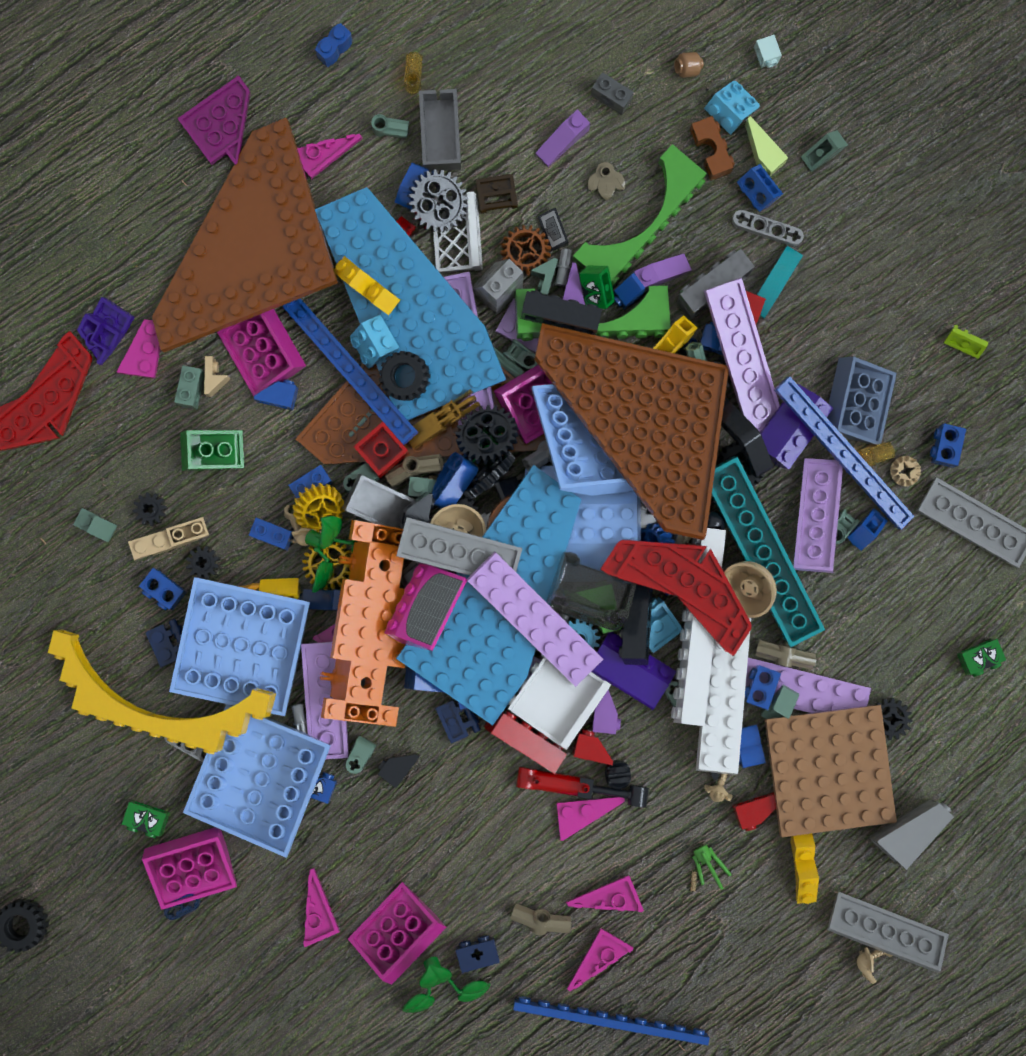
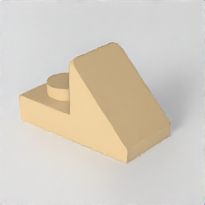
[204,356,230,397]

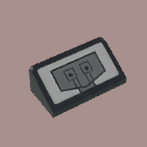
[538,208,569,252]

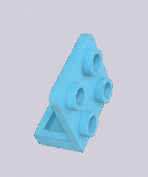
[704,81,760,135]
[350,315,399,369]

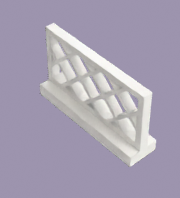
[432,191,483,273]

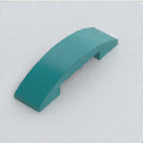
[757,246,803,319]

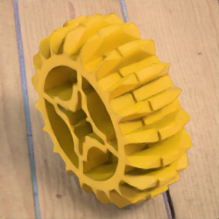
[292,483,345,532]
[302,542,352,590]

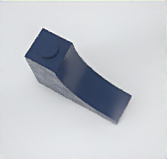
[299,589,341,611]

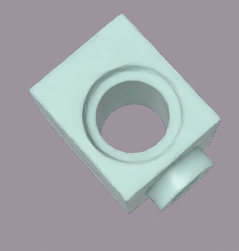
[754,35,782,68]

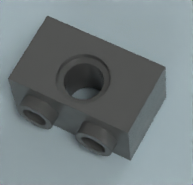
[591,72,634,115]

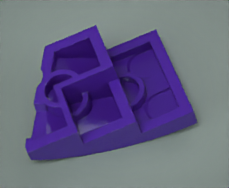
[77,297,135,365]

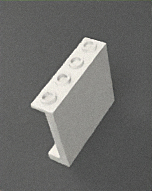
[508,654,611,750]

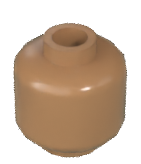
[674,52,704,78]

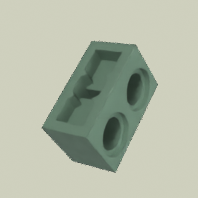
[174,365,205,410]

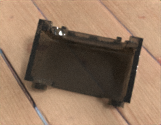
[546,552,636,630]

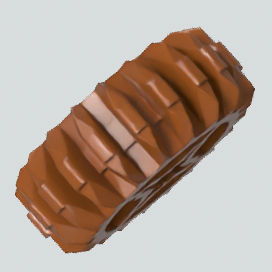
[500,225,551,276]

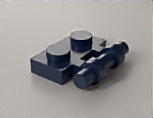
[145,619,183,668]
[435,700,481,744]

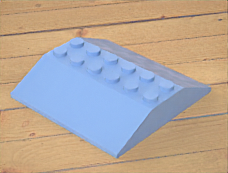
[532,384,633,496]
[525,466,641,582]
[169,577,310,716]
[183,704,331,858]

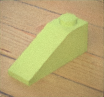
[745,116,788,176]

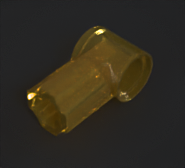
[404,52,423,94]
[857,442,895,467]

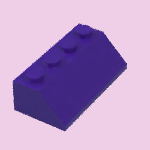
[760,384,833,470]
[591,632,676,710]

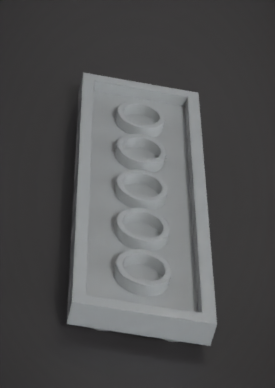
[916,477,1026,568]
[396,517,522,575]
[827,892,949,973]

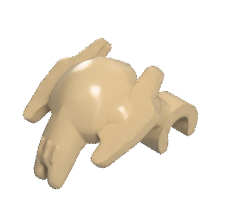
[284,505,321,546]
[704,773,732,802]
[857,947,892,984]

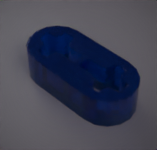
[164,894,201,920]

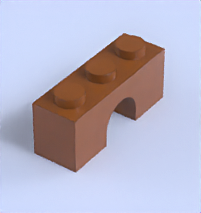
[690,116,735,181]

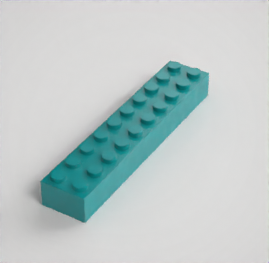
[712,456,825,648]

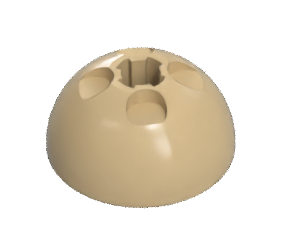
[430,504,486,537]
[724,561,777,618]

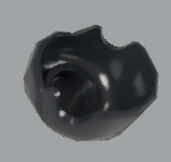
[707,511,725,530]

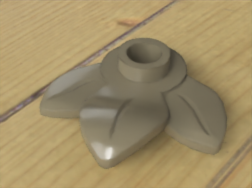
[588,162,625,200]

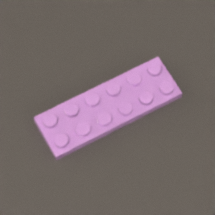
[793,458,843,573]
[301,642,349,759]

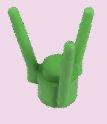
[692,844,731,890]

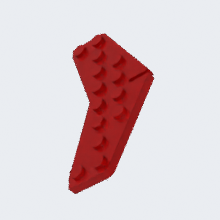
[0,331,92,451]
[600,540,752,656]

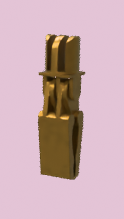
[409,389,480,449]

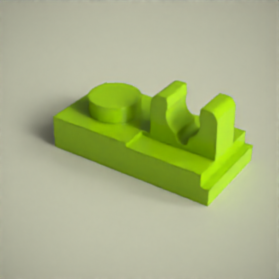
[944,325,988,359]

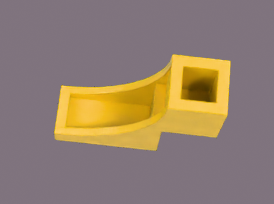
[334,256,400,315]
[653,316,698,354]
[790,833,819,904]

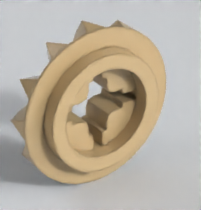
[890,456,921,486]

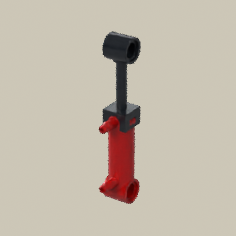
[516,767,649,808]

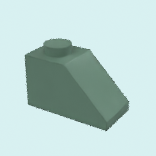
[801,130,848,172]
[408,476,436,499]

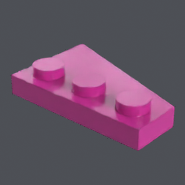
[117,319,160,379]

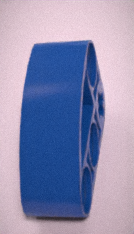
[432,452,478,509]

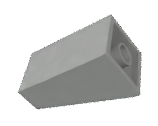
[473,259,523,315]
[869,800,954,870]

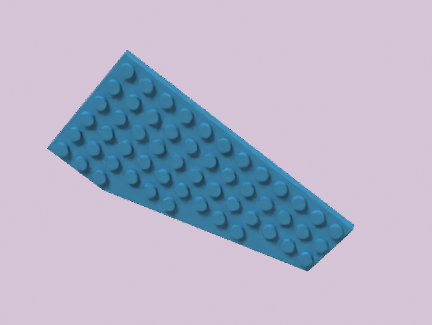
[315,187,506,420]
[396,465,582,725]

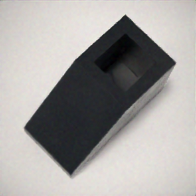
[400,492,435,529]

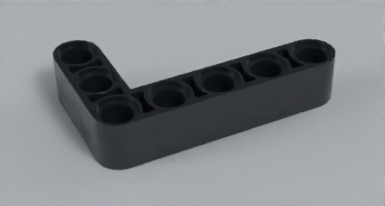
[721,397,773,478]

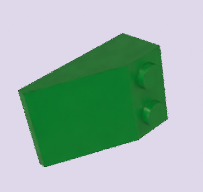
[180,430,244,471]

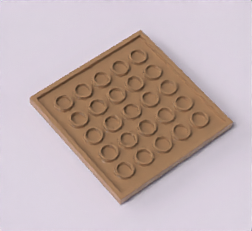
[765,705,897,837]

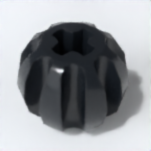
[605,760,631,789]

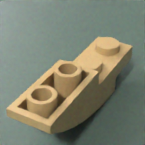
[128,517,209,561]

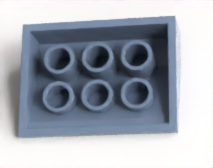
[827,357,897,446]

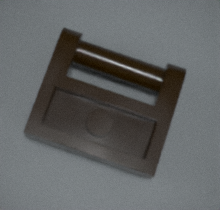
[476,174,518,214]

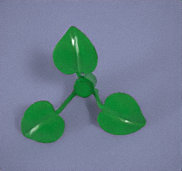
[305,516,358,593]
[402,957,491,1013]

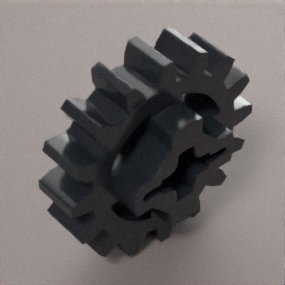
[875,698,913,740]

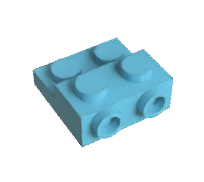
[649,597,683,653]

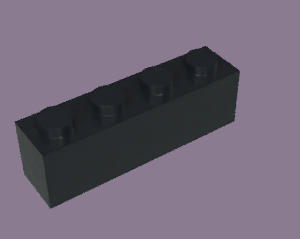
[520,291,602,335]
[619,584,653,665]

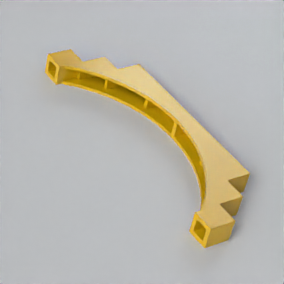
[48,629,276,754]

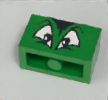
[579,265,615,309]
[956,639,1006,677]
[122,800,170,838]

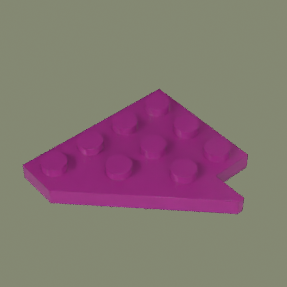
[177,75,251,165]

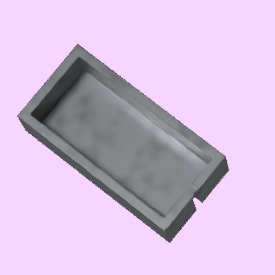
[419,89,461,171]
[676,249,755,320]
[342,473,414,529]

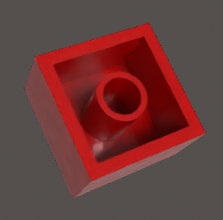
[353,422,409,478]

